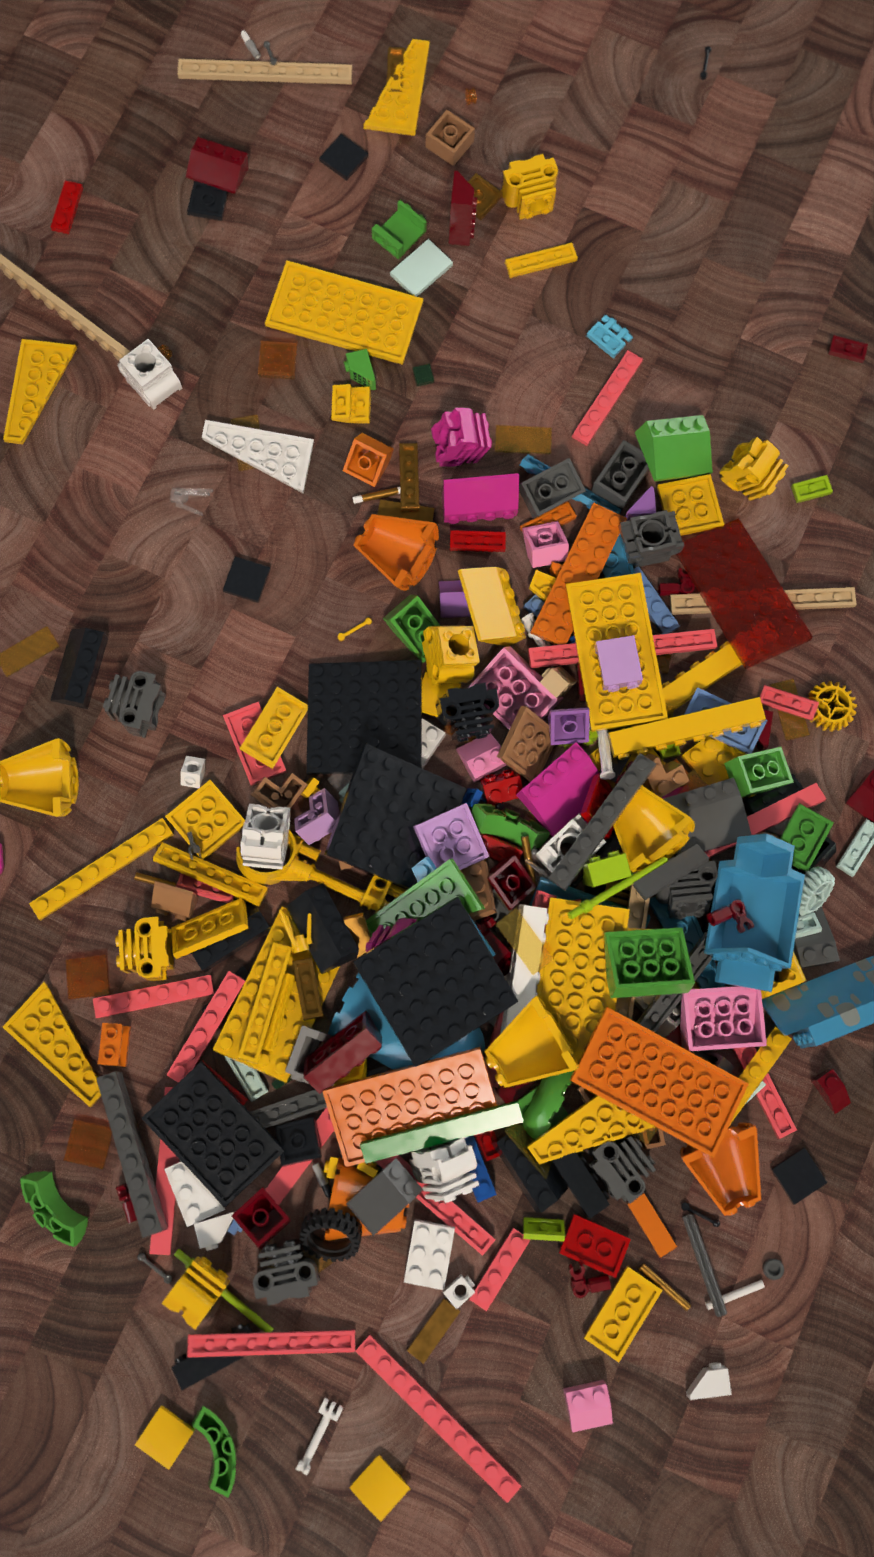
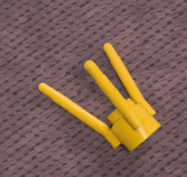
[279,909,313,953]

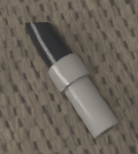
[312,1162,332,1199]

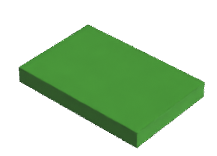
[780,803,834,873]

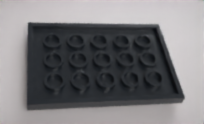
[141,1061,285,1207]

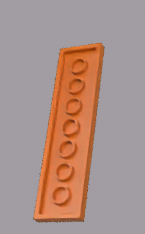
[530,502,627,645]

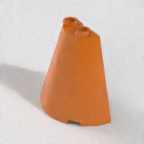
[353,514,439,591]
[680,1122,761,1216]
[324,1157,409,1241]

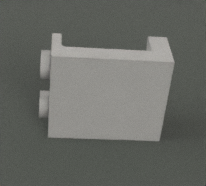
[285,1025,332,1084]

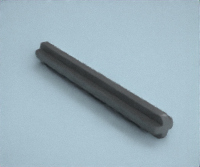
[682,1214,727,1317]

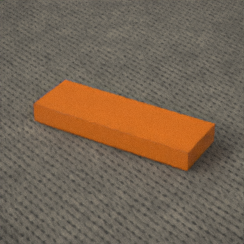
[520,501,577,533]
[627,1193,677,1258]

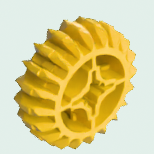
[807,681,857,732]

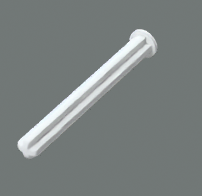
[597,729,616,780]

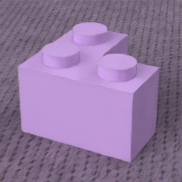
[294,788,339,845]

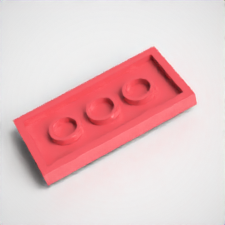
[223,701,287,786]

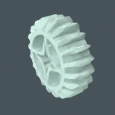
[799,866,835,916]

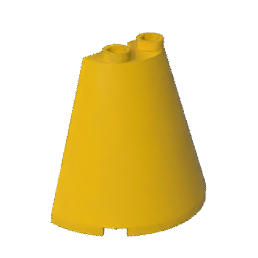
[0,738,79,817]
[613,786,695,873]
[484,996,579,1088]

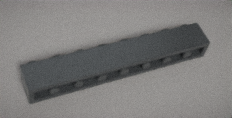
[96,1071,168,1238]

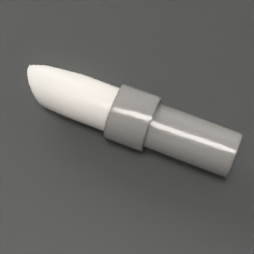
[241,30,261,60]

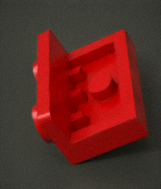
[480,769,523,805]

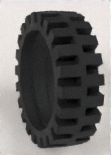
[299,1208,362,1262]

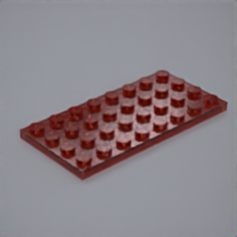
[676,518,813,669]

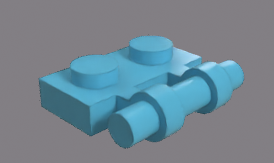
[586,315,633,359]

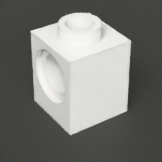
[181,756,205,788]
[443,1274,475,1309]

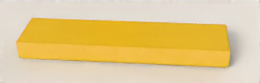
[505,243,578,278]

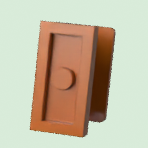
[98,1023,131,1067]

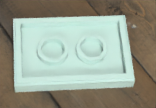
[390,239,453,297]

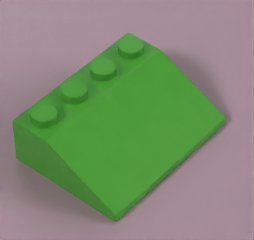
[635,415,713,482]
[604,928,695,998]

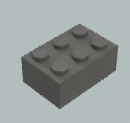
[592,440,650,511]

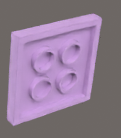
[413,803,489,870]

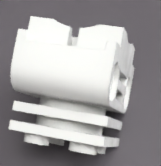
[117,339,182,410]
[241,804,290,870]
[535,814,606,873]
[409,1138,479,1203]

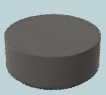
[762,1258,784,1280]

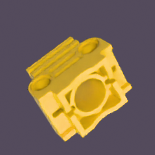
[501,154,558,220]
[719,437,788,500]
[422,625,480,685]
[115,917,174,981]
[761,950,807,999]
[162,1256,230,1329]

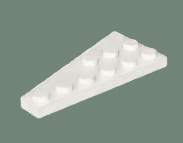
[202,420,314,494]

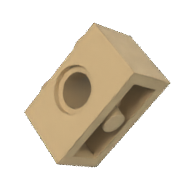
[540,666,577,698]

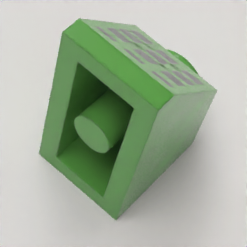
[343,349,376,390]

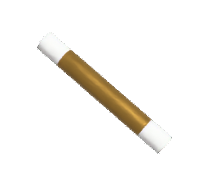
[352,486,400,504]

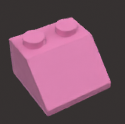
[522,521,569,568]
[456,733,507,782]
[563,1380,613,1432]

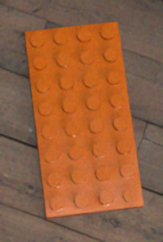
[569,1007,749,1158]
[322,1047,498,1167]

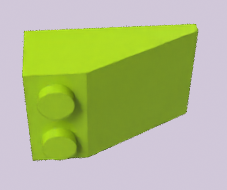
[582,850,632,887]

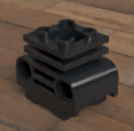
[436,683,499,742]

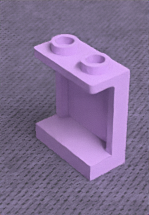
[594,635,643,692]

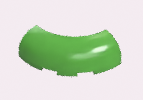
[471,804,550,851]
[522,1071,574,1140]
[20,1171,88,1247]
[191,1406,236,1498]

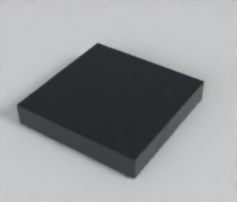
[319,134,369,181]
[187,181,229,221]
[223,556,271,603]
[275,1117,322,1167]
[771,1148,827,1205]

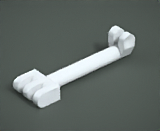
[295,1397,343,1475]

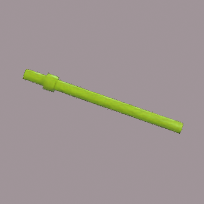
[567,856,668,920]
[174,1249,273,1332]

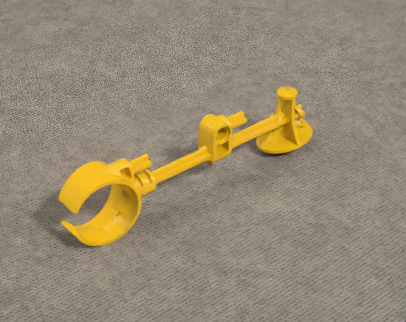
[236,830,407,913]

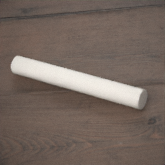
[705,1280,765,1310]

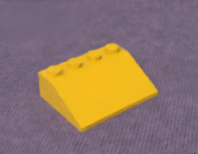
[458,567,526,646]

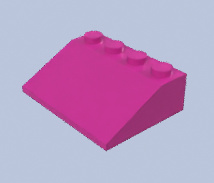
[442,473,519,524]
[516,742,600,837]

